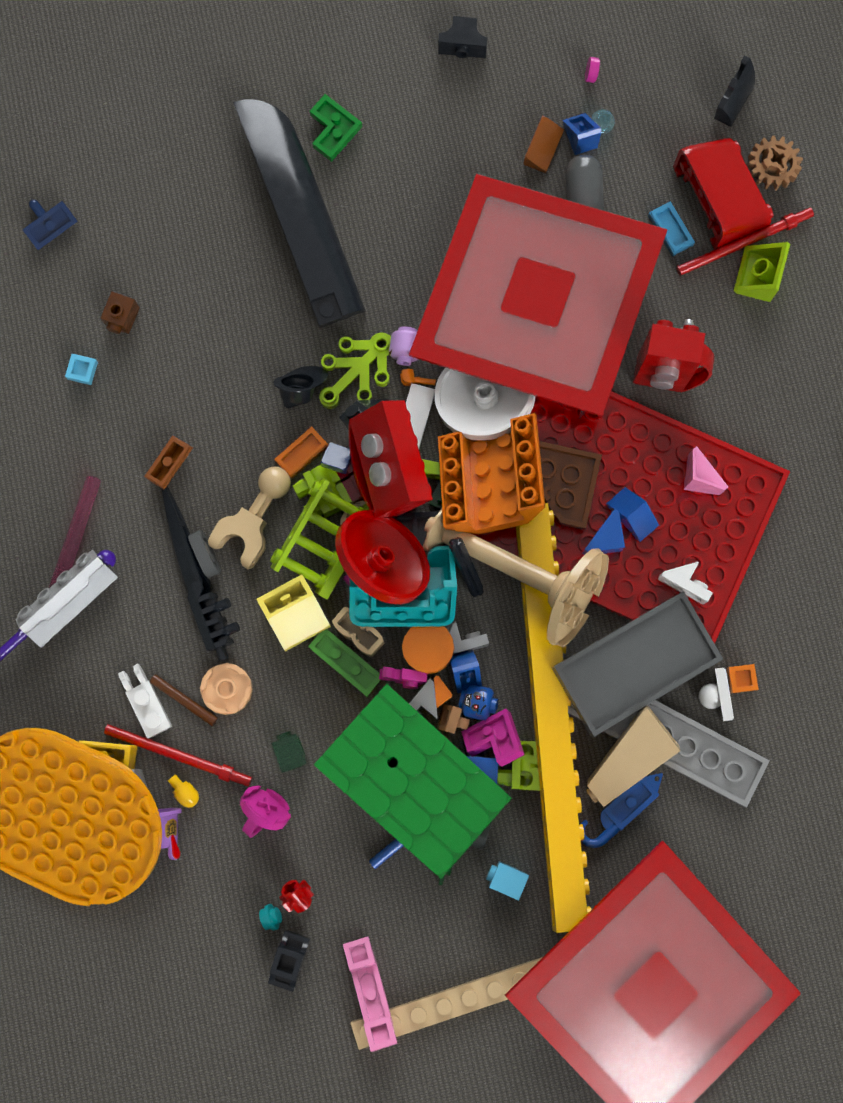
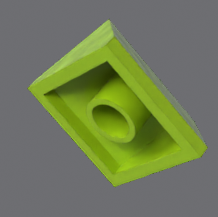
[734,242,790,302]

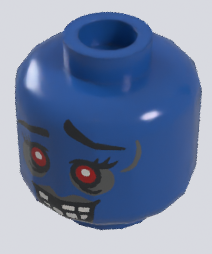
[459,684,499,721]

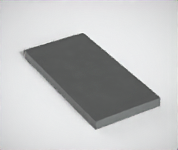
[551,591,723,737]

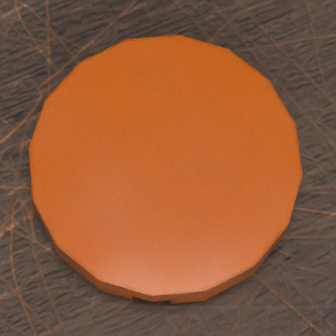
[402,626,455,674]

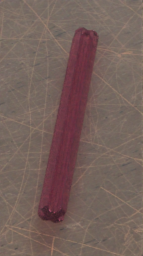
[49,476,101,588]

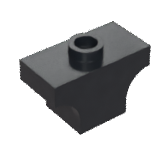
[438,16,488,58]
[268,930,311,992]

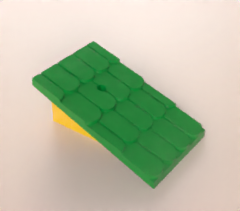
[314,684,512,879]

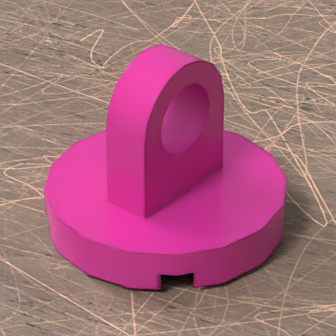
[240,786,291,838]

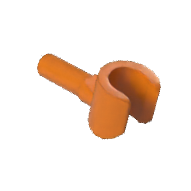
[400,369,436,386]

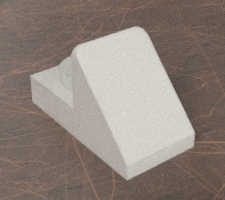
[658,562,713,605]

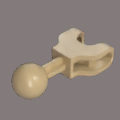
[208,466,291,569]

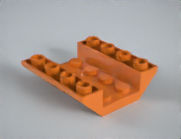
[438,413,545,534]

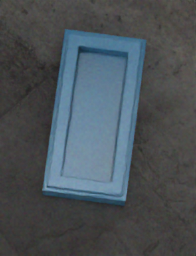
[648,201,695,256]

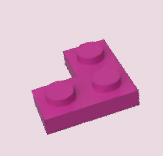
[461,709,525,767]

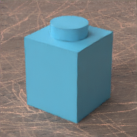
[486,861,529,901]

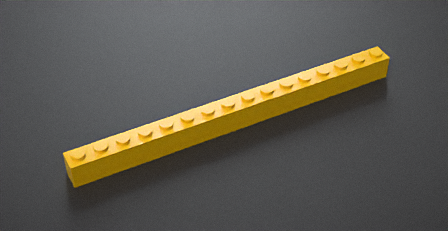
[516,503,591,933]

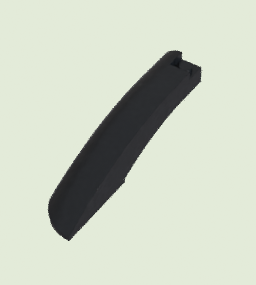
[233,99,366,328]

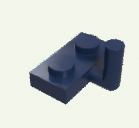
[22,200,78,250]

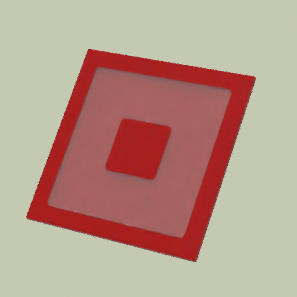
[409,174,668,417]
[505,841,801,1103]

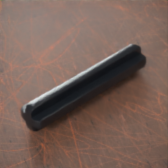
[449,537,484,597]

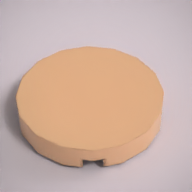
[200,663,253,715]

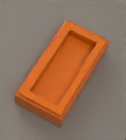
[274,427,328,479]

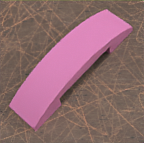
[343,937,398,1052]

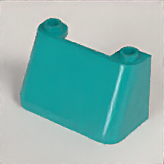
[349,546,457,627]

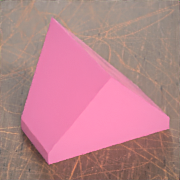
[684,446,728,495]

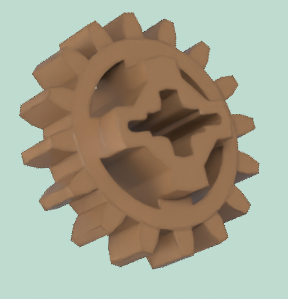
[747,136,803,190]

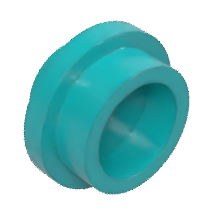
[259,903,282,931]

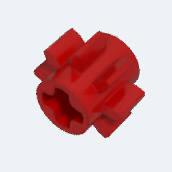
[279,879,314,913]

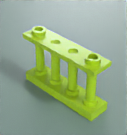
[270,478,370,600]

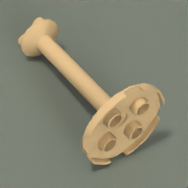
[423,508,609,647]

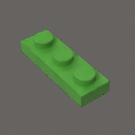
[308,629,381,697]

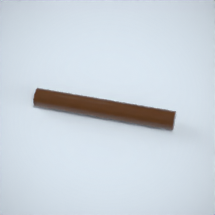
[150,674,218,726]

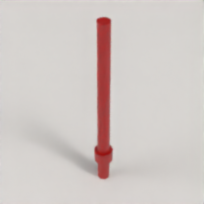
[676,207,814,276]
[104,724,252,787]

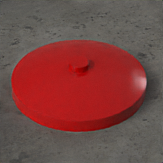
[335,510,430,604]

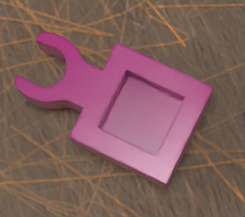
[379,667,427,689]

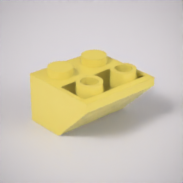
[257,574,331,652]

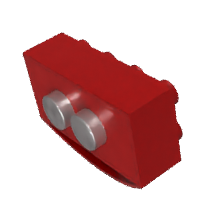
[633,319,715,393]
[349,400,433,518]

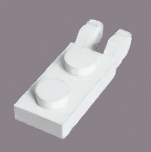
[118,664,172,739]

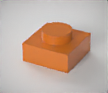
[727,664,759,693]

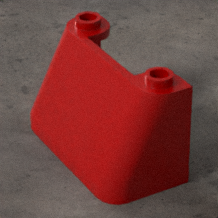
[673,138,773,250]

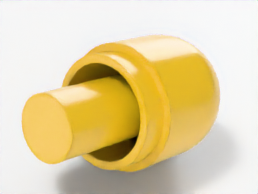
[168,774,199,808]

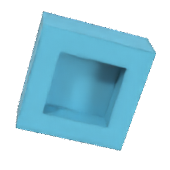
[65,354,98,385]

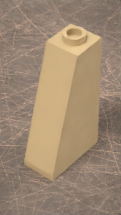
[586,705,680,807]

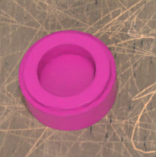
[585,57,600,83]

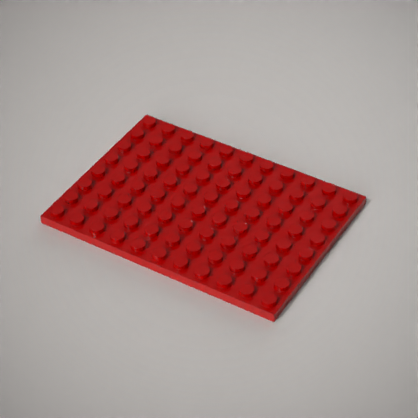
[471,391,790,644]

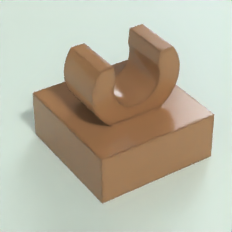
[437,704,470,734]

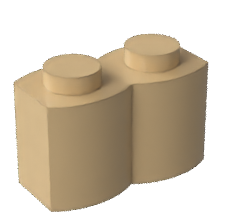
[332,607,385,657]

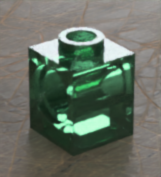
[271,731,309,773]

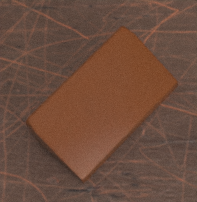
[524,115,564,173]
[144,436,193,489]

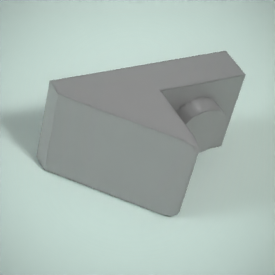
[449,621,489,654]
[409,679,438,719]

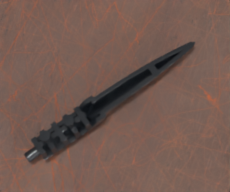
[161,486,240,662]

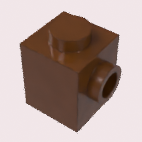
[100,291,140,334]

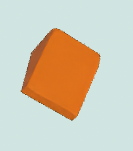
[434,676,453,709]

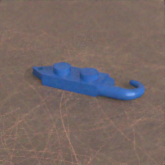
[581,773,663,848]

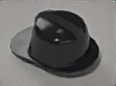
[273,366,329,408]

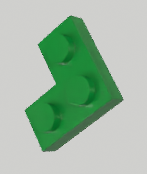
[309,94,363,162]

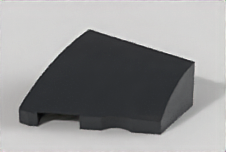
[714,55,755,127]

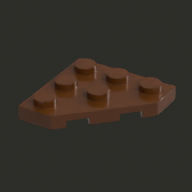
[539,441,602,530]

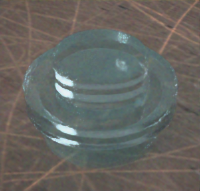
[591,109,615,134]

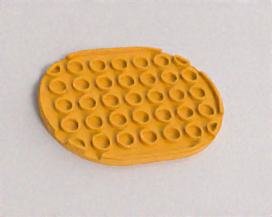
[0,728,162,906]

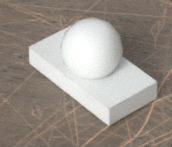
[698,668,734,721]

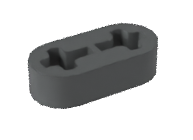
[188,530,221,578]

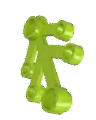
[319,333,391,409]

